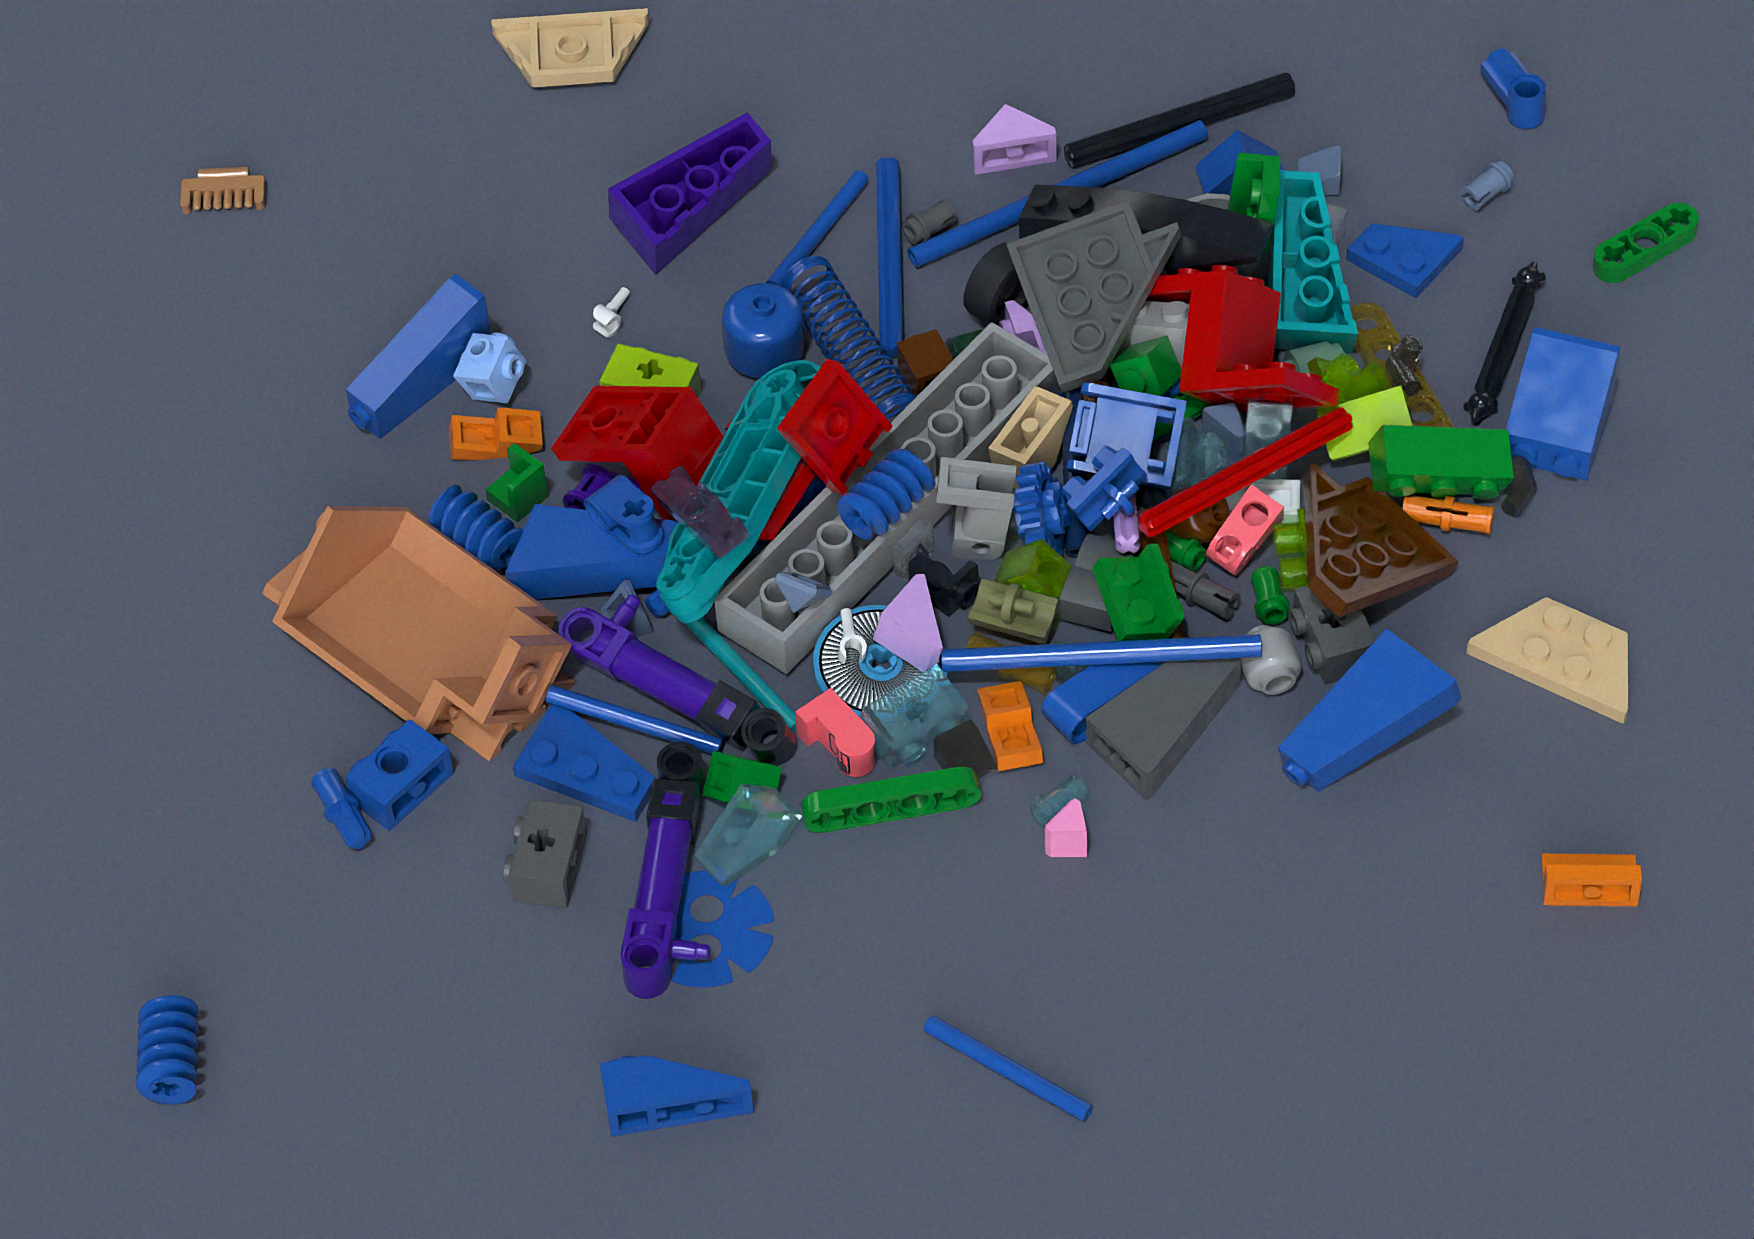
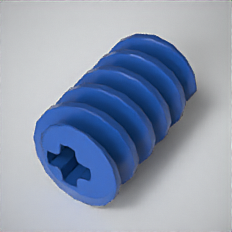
[837,449,936,540]
[428,484,523,572]
[136,995,198,1105]

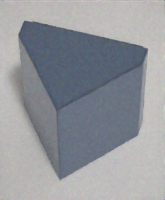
[601,579,653,637]

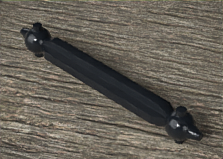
[1463,261,1546,423]

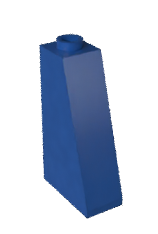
[346,273,491,439]
[505,504,678,599]
[1278,628,1462,792]

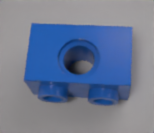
[345,719,454,832]

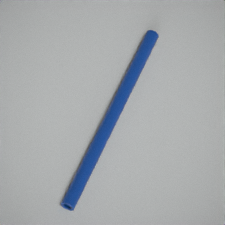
[907,120,1208,268]

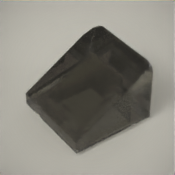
[933,720,997,778]

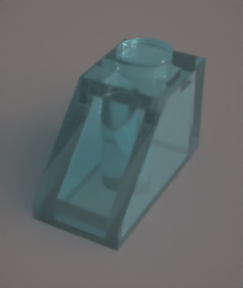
[693,784,802,886]

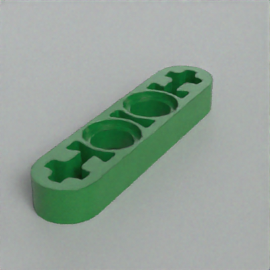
[801,767,982,833]

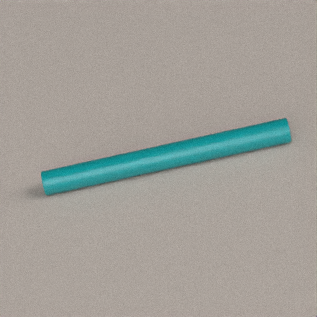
[684,617,797,734]

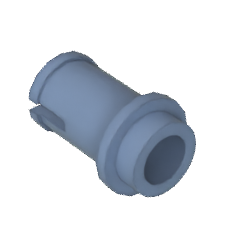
[1460,161,1514,211]

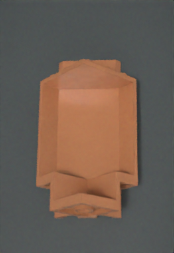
[262,506,577,761]

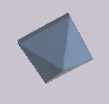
[775,572,833,613]

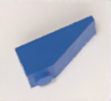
[599,1055,754,1137]

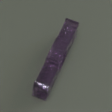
[651,466,749,558]

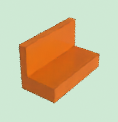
[1541,853,1642,907]

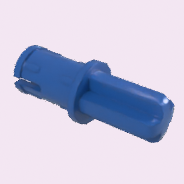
[311,768,371,850]

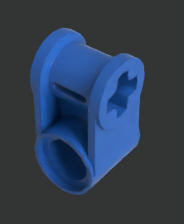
[584,474,665,554]

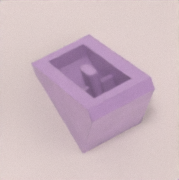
[972,104,1057,175]
[873,574,943,674]

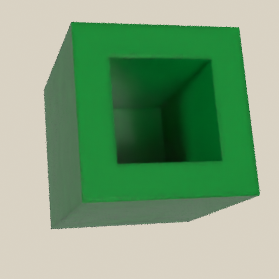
[1110,335,1182,396]

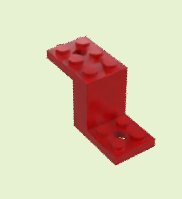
[1146,265,1339,413]
[551,386,815,540]

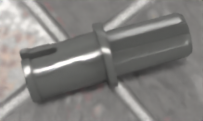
[1171,561,1241,620]

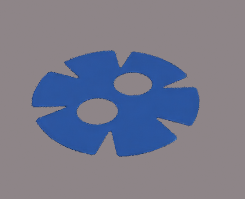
[650,870,775,988]

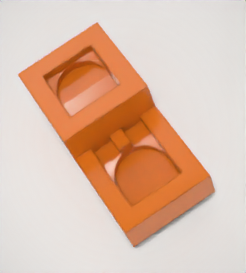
[448,407,543,460]
[977,681,1043,772]

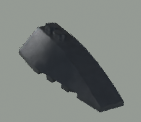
[1019,184,1274,275]

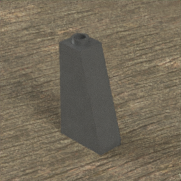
[1086,631,1241,801]

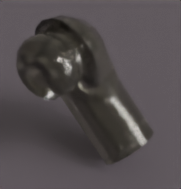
[1385,335,1423,397]
[1501,455,1537,518]

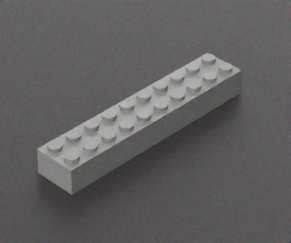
[714,322,1060,674]

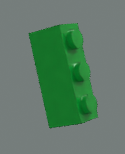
[1368,425,1514,500]

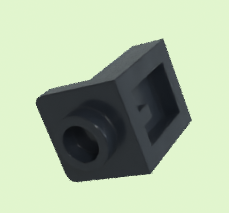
[908,552,979,617]

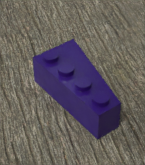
[608,112,771,275]

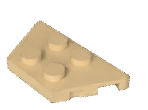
[491,8,649,88]
[1466,597,1628,724]

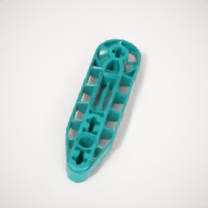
[656,360,820,623]

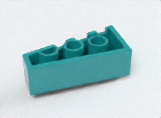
[1268,170,1358,354]

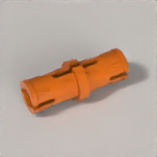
[1402,495,1495,534]

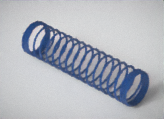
[781,256,916,418]

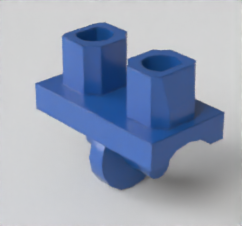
[1062,446,1148,531]

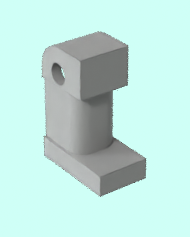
[936,457,1016,560]

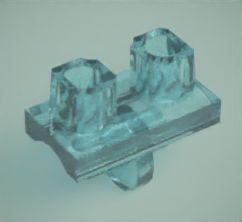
[1244,400,1293,480]
[1164,417,1231,496]

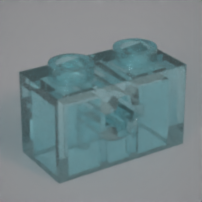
[860,664,968,769]

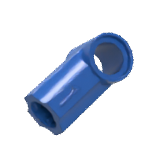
[1481,47,1546,129]

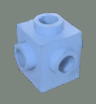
[453,332,527,404]

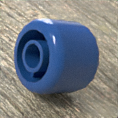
[722,283,805,379]

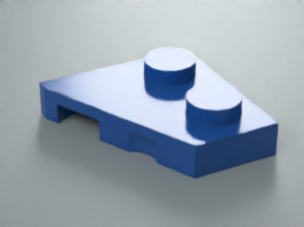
[1346,223,1464,298]

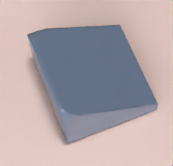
[1298,145,1341,195]
[1202,402,1246,463]

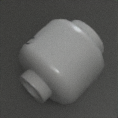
[1241,625,1302,695]

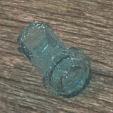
[1030,775,1090,828]

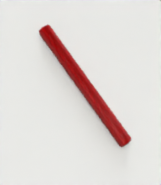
[1138,407,1353,538]

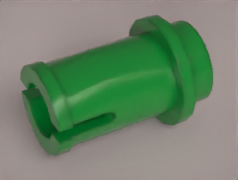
[1166,530,1206,572]
[1250,566,1290,625]

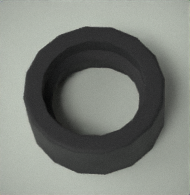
[963,242,1028,326]

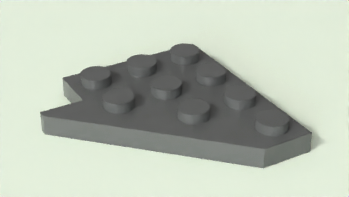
[1006,200,1181,393]

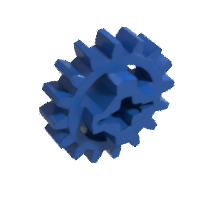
[1012,462,1071,560]

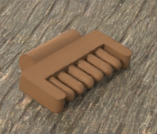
[180,166,266,214]

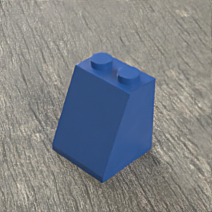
[1506,327,1620,481]

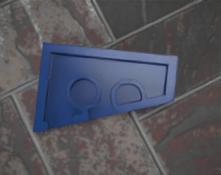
[513,704,656,822]

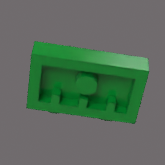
[1228,153,1281,252]
[1092,543,1184,641]

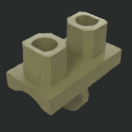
[967,578,1060,644]

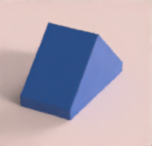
[1196,130,1283,196]

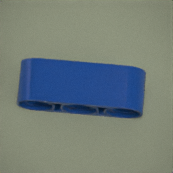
[1041,662,1165,744]

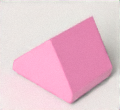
[1045,798,1087,857]

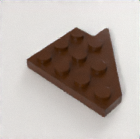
[1303,463,1459,617]

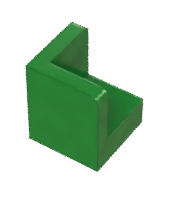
[485,443,549,523]
[702,751,782,811]

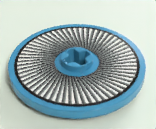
[812,605,948,725]

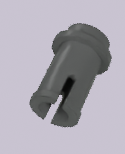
[902,199,958,244]

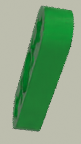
[1592,203,1699,283]

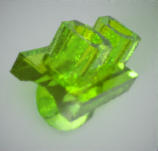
[1307,353,1389,411]
[1273,508,1308,589]

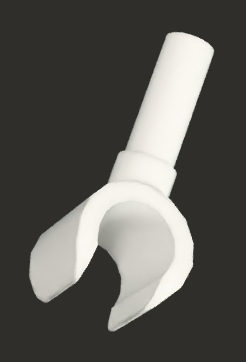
[593,287,630,338]
[838,608,867,664]

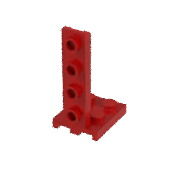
[725,358,893,495]

